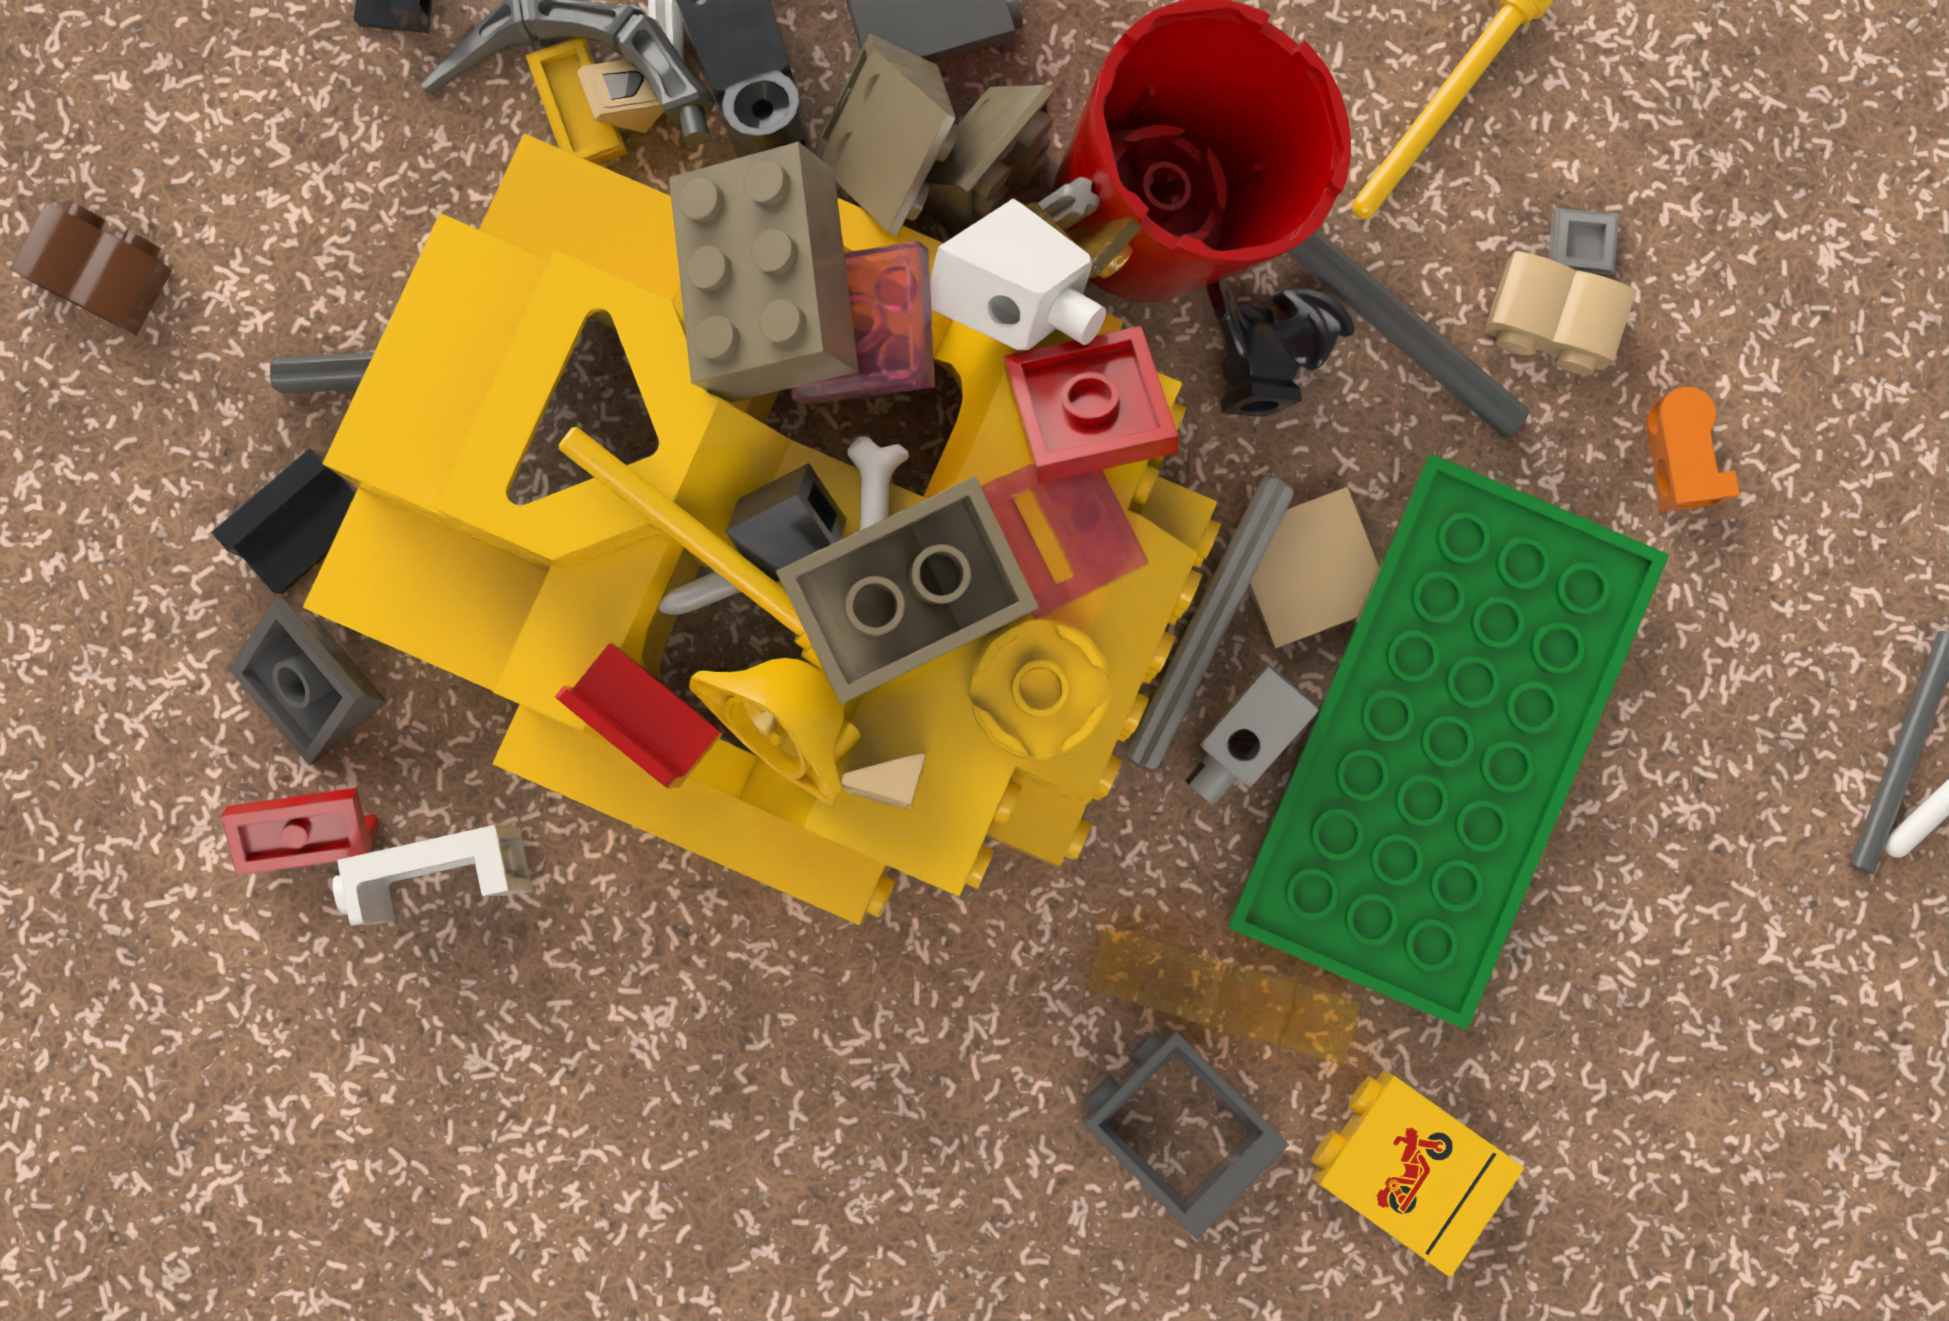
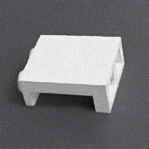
[333,825,533,926]

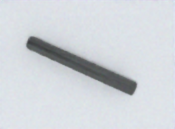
[1287,230,1529,437]

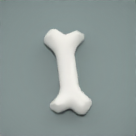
[848,437,909,531]

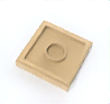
[1228,487,1379,650]

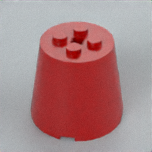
[1052,0,1351,303]

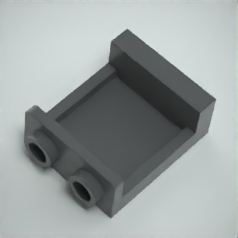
[845,0,1023,63]

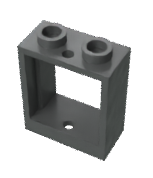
[1081,1028,1289,1239]

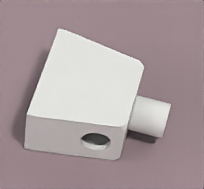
[924,199,1106,350]

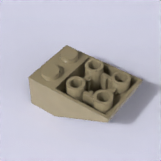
[816,33,959,236]
[922,85,1054,236]

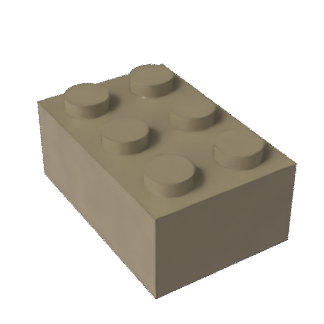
[669,142,859,402]

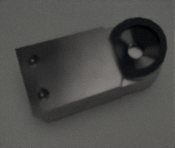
[675,0,813,158]

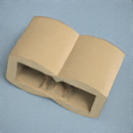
[1484,251,1637,375]

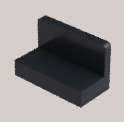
[211,448,356,594]

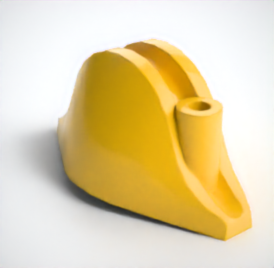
[689,658,861,807]

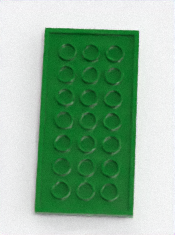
[1226,453,1670,1031]

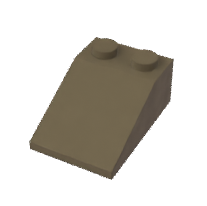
[776,476,1039,704]

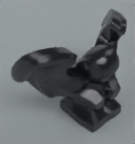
[1207,279,1355,417]

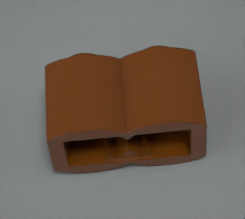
[9,202,172,336]

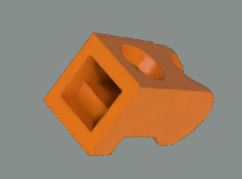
[1646,386,1740,513]

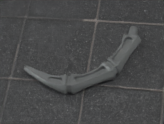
[420,0,714,145]

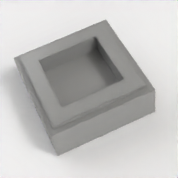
[1549,208,1619,279]

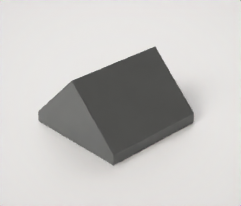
[229,597,387,766]

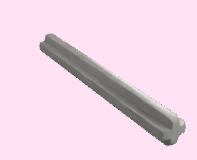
[1126,475,1293,769]

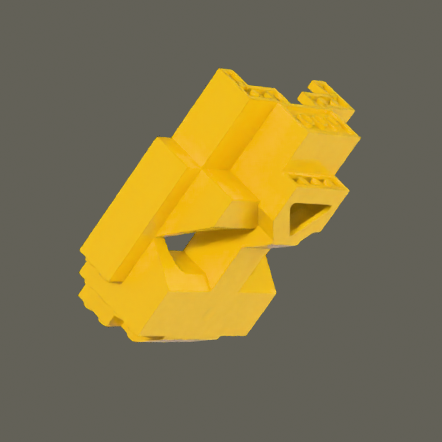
[303,133,1221,925]

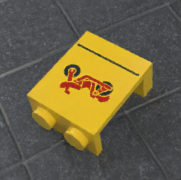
[1311,1071,1525,1278]

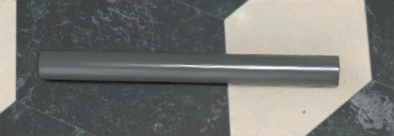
[1849,631,1949,875]

